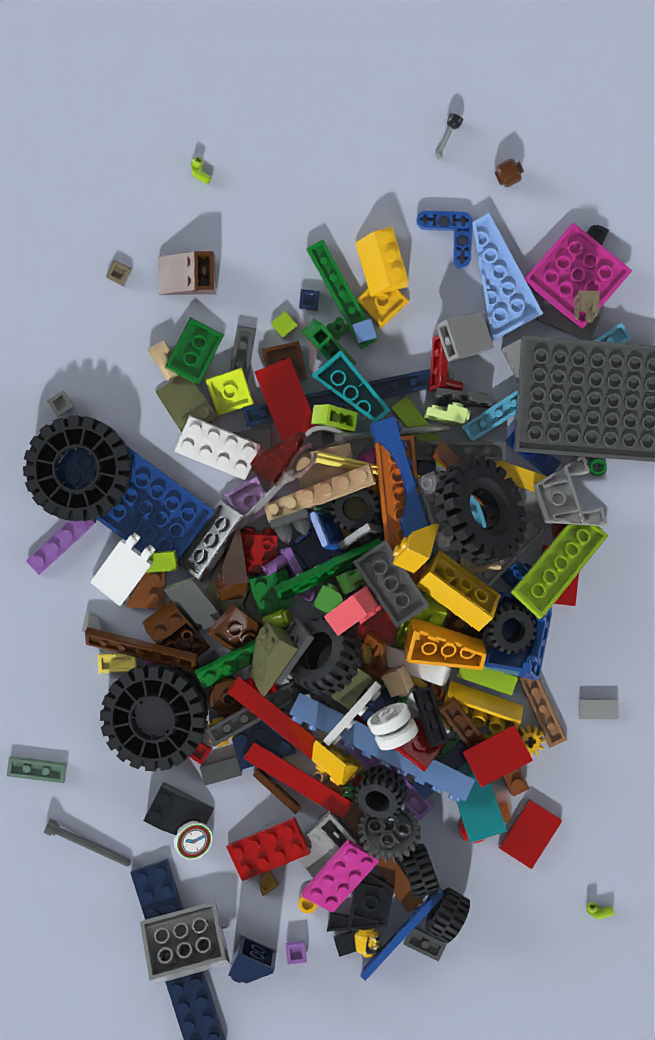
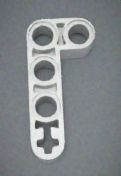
[387,645,452,686]

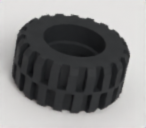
[289,617,363,696]

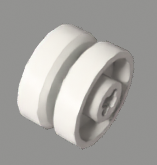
[367,703,418,750]

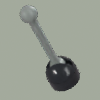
[435,113,464,159]

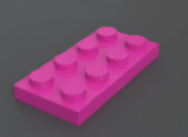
[301,839,380,913]

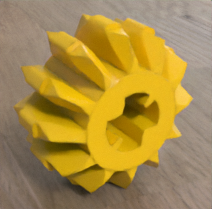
[519,724,546,757]

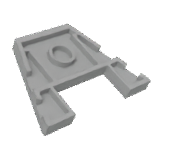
[533,457,607,526]

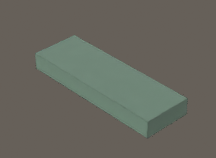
[7,756,67,783]

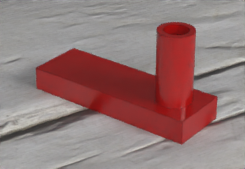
[429,335,464,393]

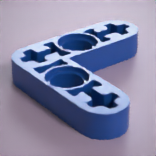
[416,211,472,269]

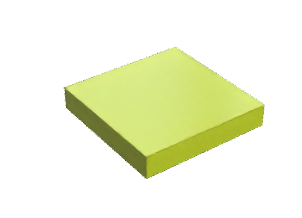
[205,368,254,416]

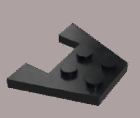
[327,872,395,932]

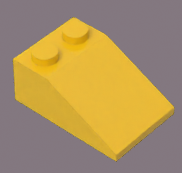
[312,740,360,786]

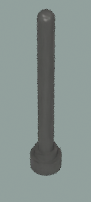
[43,819,131,867]

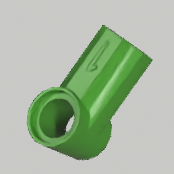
[336,568,366,594]

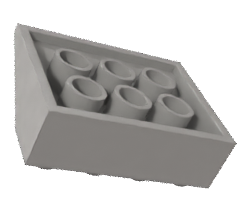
[140,901,230,984]

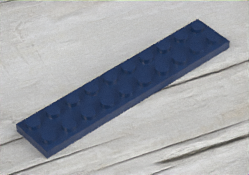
[130,859,226,1040]

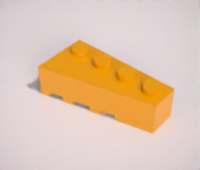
[404,618,487,670]

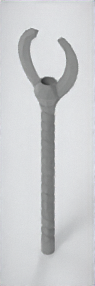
[305,424,450,451]
[239,444,317,530]

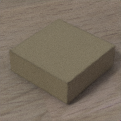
[106,260,132,287]

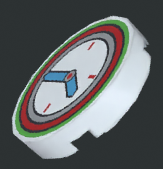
[174,821,212,860]

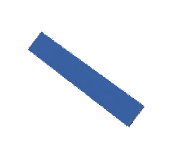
[360,888,443,981]

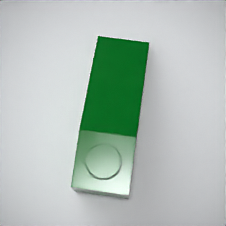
[301,319,357,365]

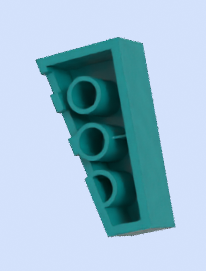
[311,350,392,422]

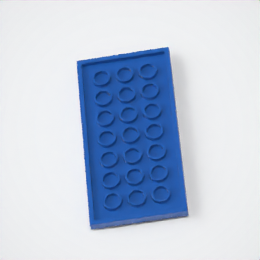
[58,446,215,573]

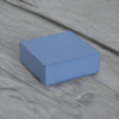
[352,319,377,344]

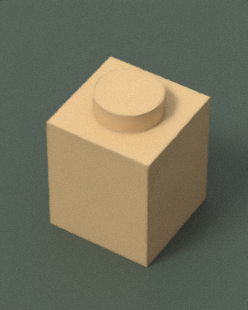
[381,664,414,698]

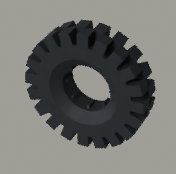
[23,415,132,521]
[434,456,526,565]
[100,663,208,772]

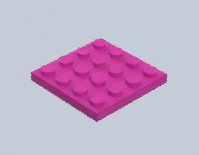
[524,223,633,329]

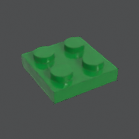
[249,568,296,616]

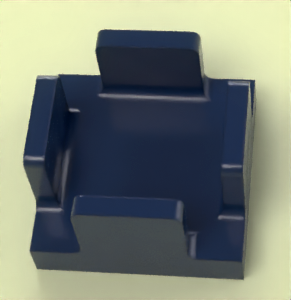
[287,526,340,571]

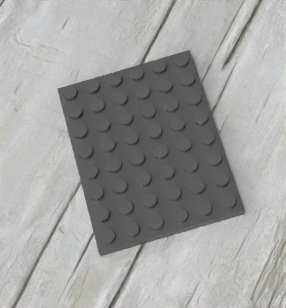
[513,335,655,462]

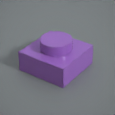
[286,941,307,964]

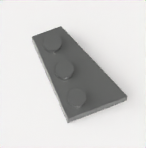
[433,388,493,408]

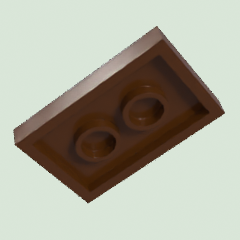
[207,604,264,651]

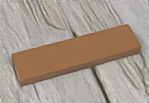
[518,677,567,748]

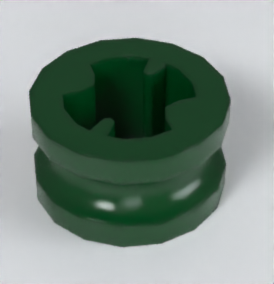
[342,785,357,797]

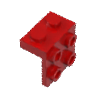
[240,527,278,573]

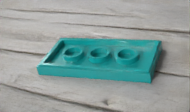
[456,762,507,843]

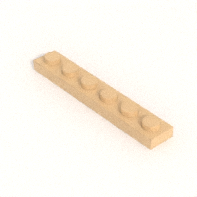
[264,464,376,523]

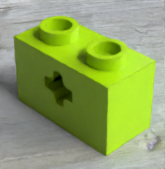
[311,404,358,432]

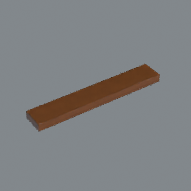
[85,627,198,672]

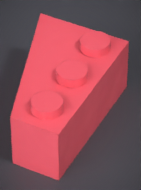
[324,585,383,636]

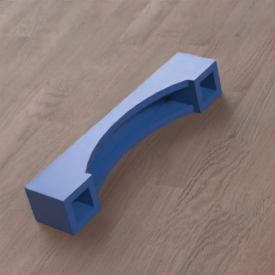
[369,417,430,537]

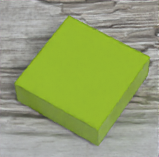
[271,311,298,338]

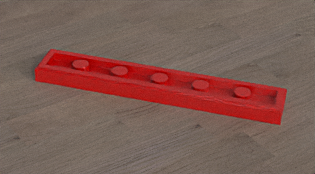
[226,676,319,760]
[244,741,353,819]

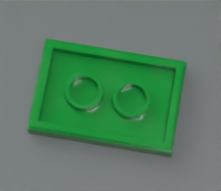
[164,317,224,385]

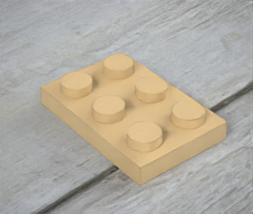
[295,443,353,490]

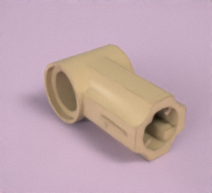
[147,340,179,381]

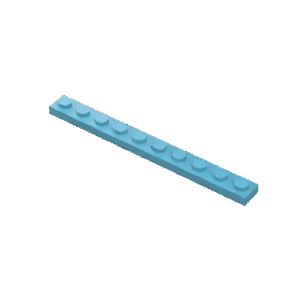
[461,322,632,441]

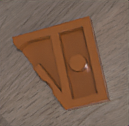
[126,571,166,609]
[360,631,387,684]

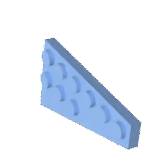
[472,213,543,342]

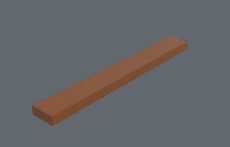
[323,778,423,912]

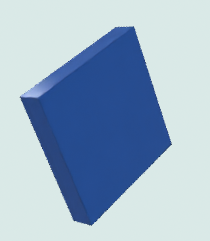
[309,511,347,553]

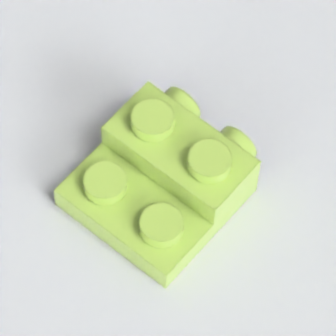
[423,402,471,427]

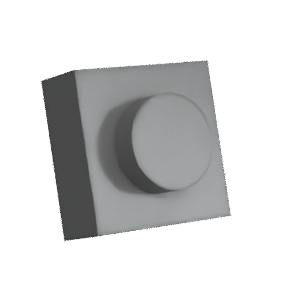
[47,391,74,417]

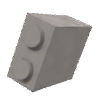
[436,311,494,362]

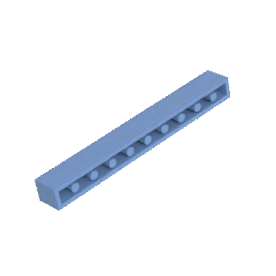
[289,693,475,803]

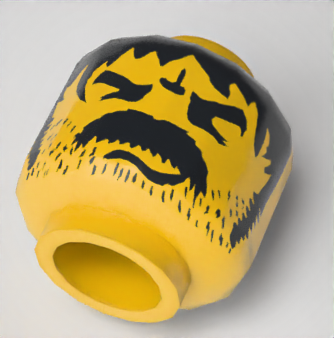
[354,928,381,957]

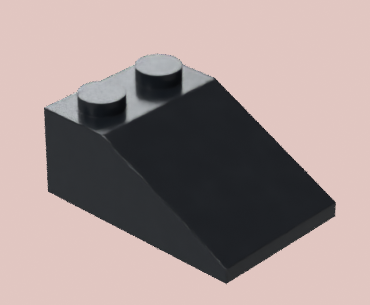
[143,782,214,835]

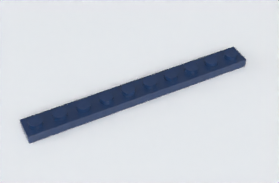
[243,369,430,427]

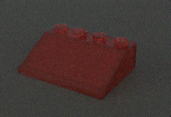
[250,431,306,486]

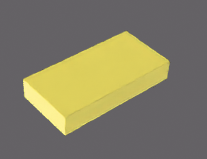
[98,653,138,674]

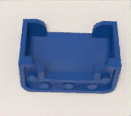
[484,592,552,680]

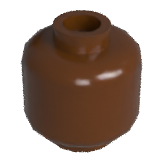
[494,159,524,187]

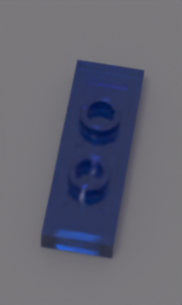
[505,429,561,476]

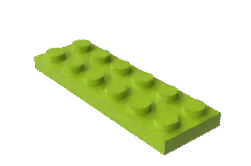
[511,511,609,619]

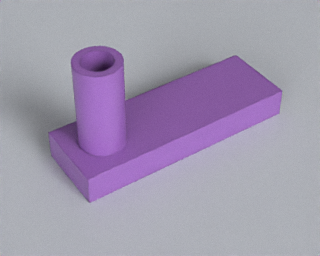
[262,547,316,601]

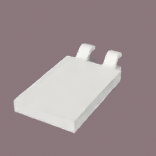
[90,532,156,606]

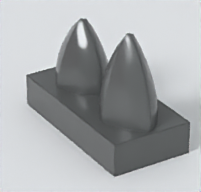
[270,509,311,545]

